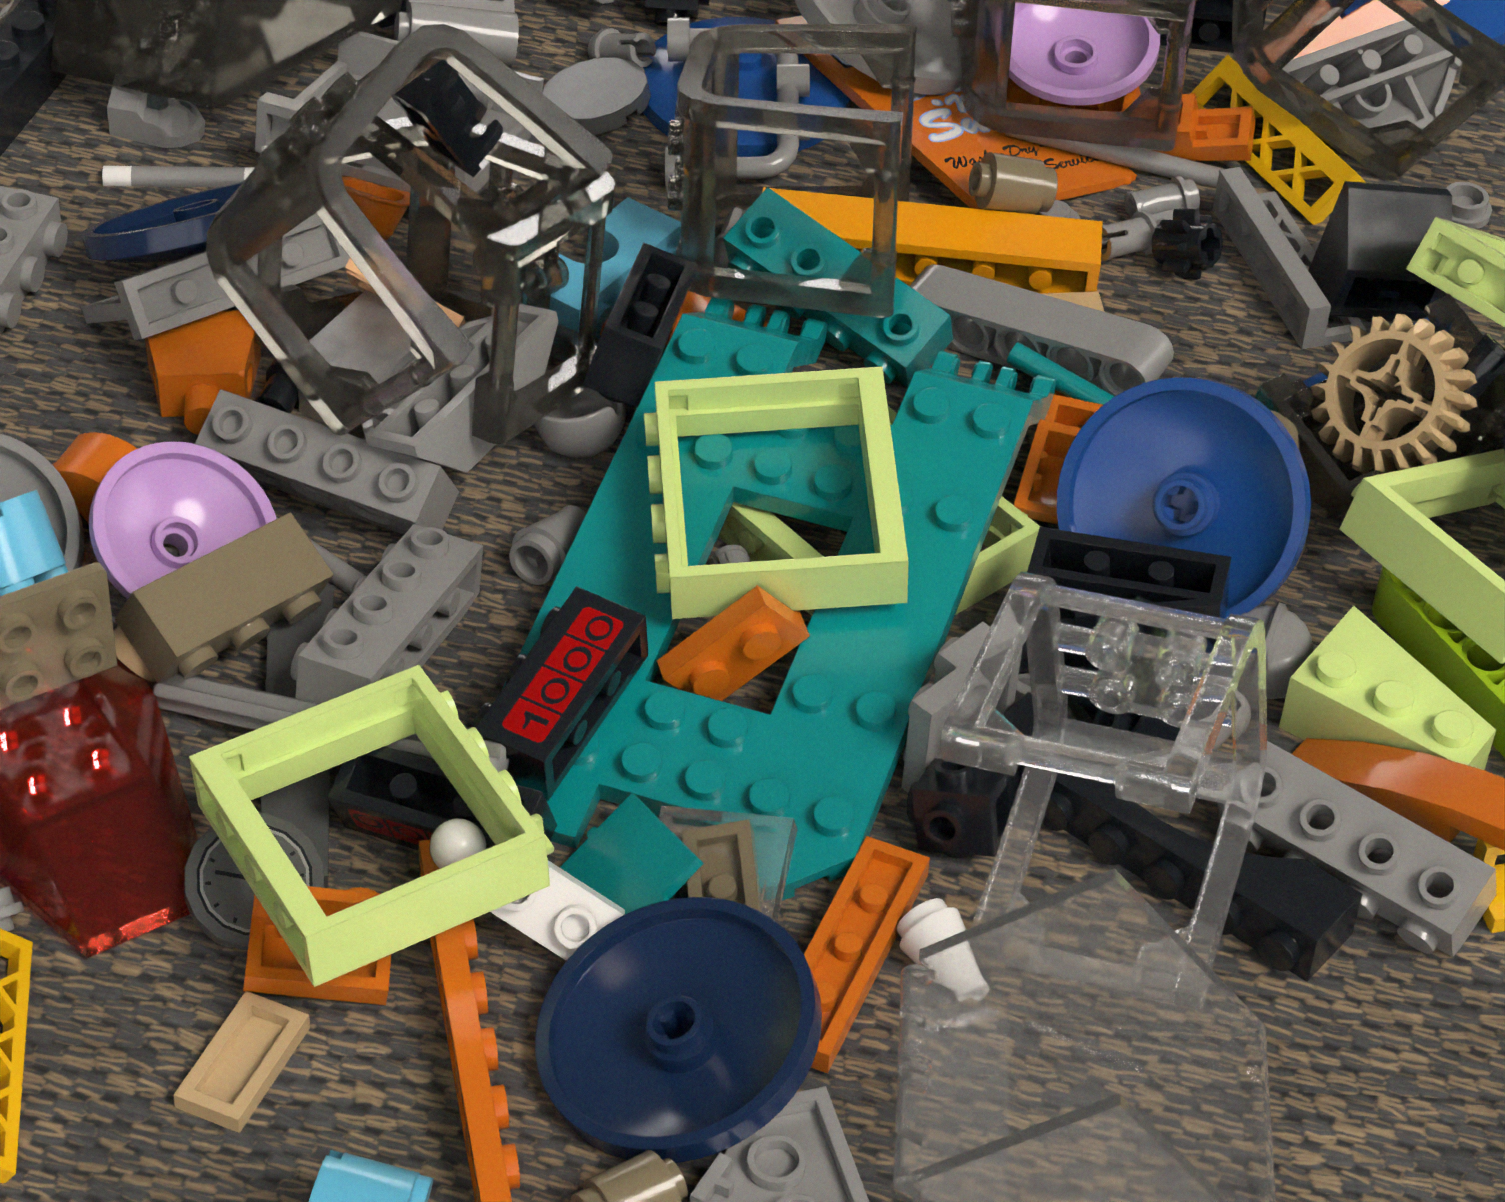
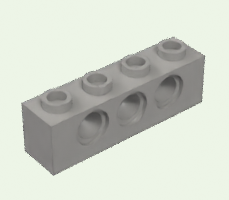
[195,389,459,535]

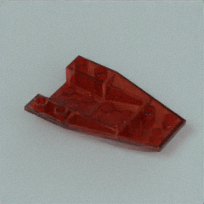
[0,658,198,958]

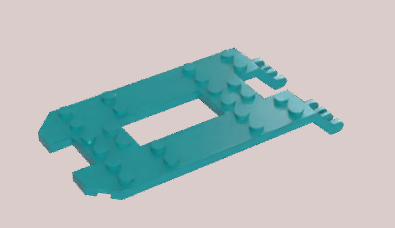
[502,294,1056,905]

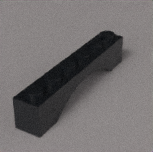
[977,692,1363,982]

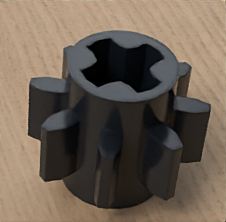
[1151,208,1223,280]

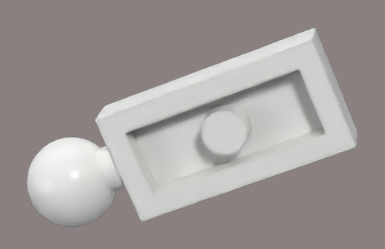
[430,818,625,961]

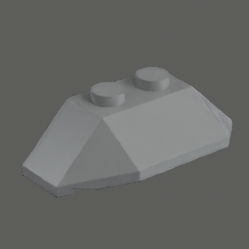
[1271,6,1466,157]
[358,301,558,473]

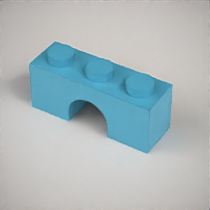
[523,197,685,351]

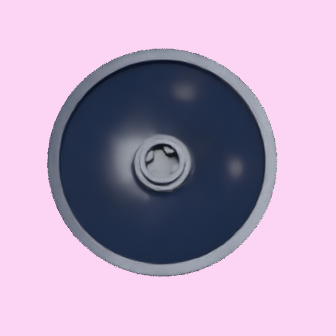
[535,897,822,1163]

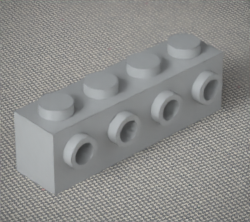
[0,186,68,335]
[290,524,483,704]
[1216,737,1496,957]

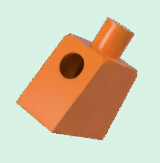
[145,310,261,435]

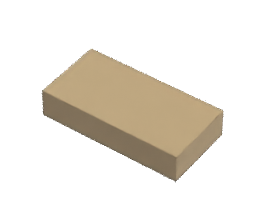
[174,991,310,1133]

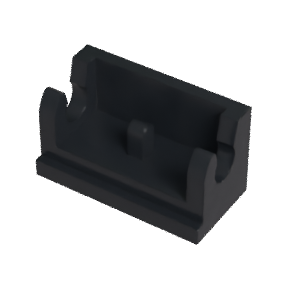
[384,37,503,178]

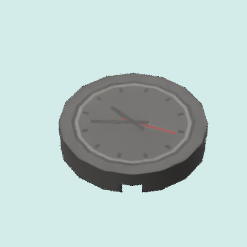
[184,813,324,950]

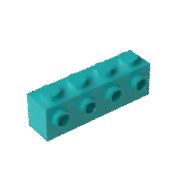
[723,187,953,388]

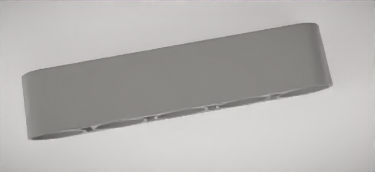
[910,264,1174,396]

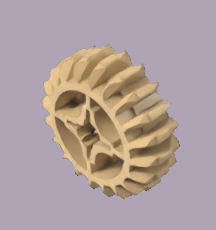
[1310,314,1478,475]

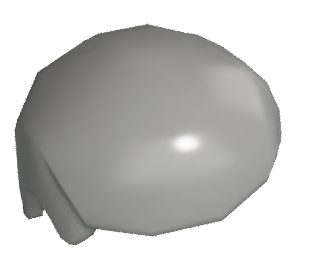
[531,382,626,459]

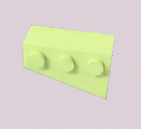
[1279,606,1496,770]

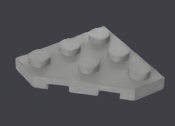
[690,1086,869,1202]

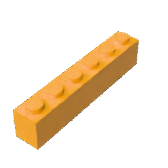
[762,187,1103,294]

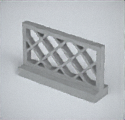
[81,207,351,340]

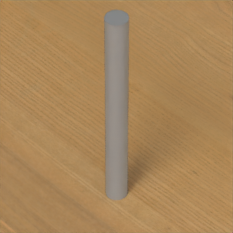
[1005,114,1223,188]

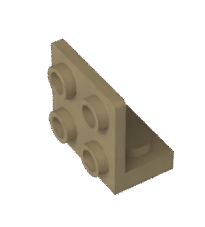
[0,562,117,709]

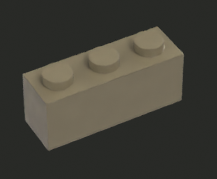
[115,512,334,684]

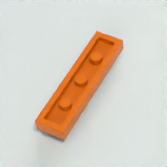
[804,836,930,1074]

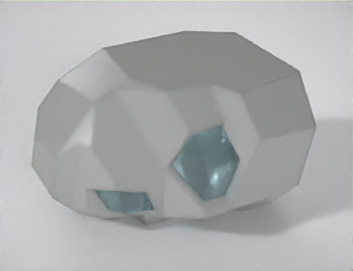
[107,73,205,148]

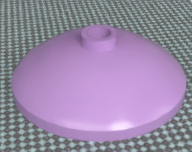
[995,0,1160,106]
[89,442,276,599]

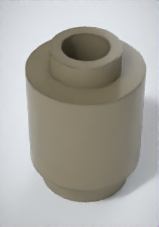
[969,152,1058,215]
[571,1150,688,1202]

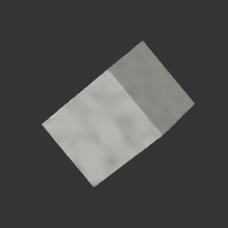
[296,290,440,439]

